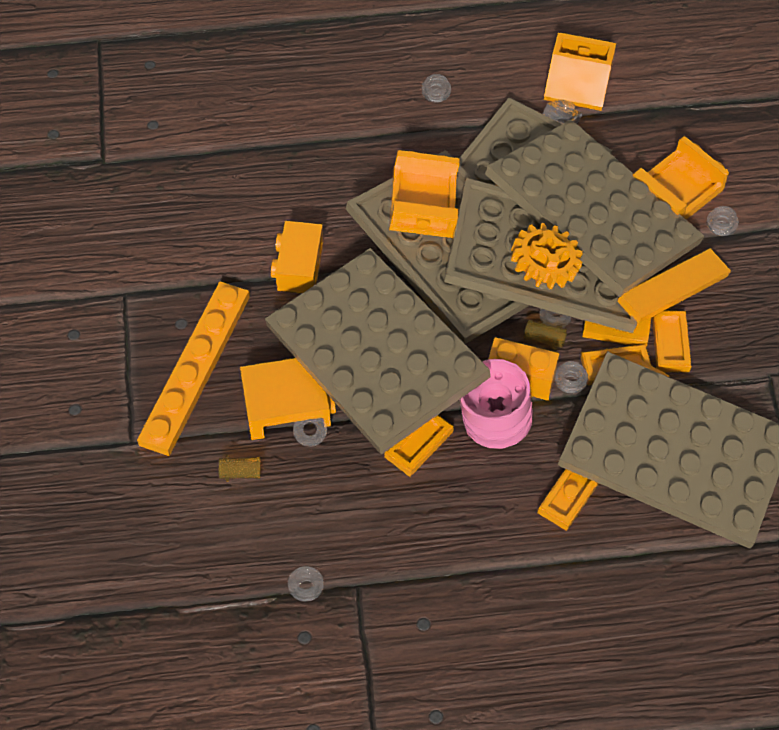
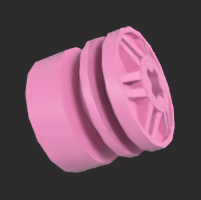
[459,359,533,449]

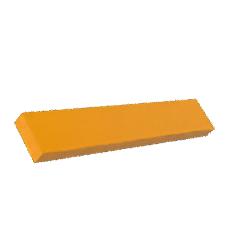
[537,360,670,531]

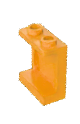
[633,136,729,220]
[389,150,460,238]
[240,358,336,440]

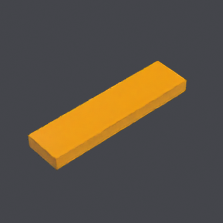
[617,248,731,324]

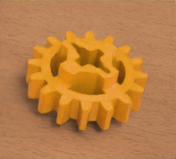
[510,223,583,289]

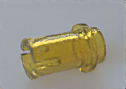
[524,319,567,350]
[219,455,261,482]

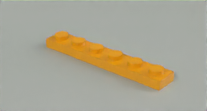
[137,282,250,456]

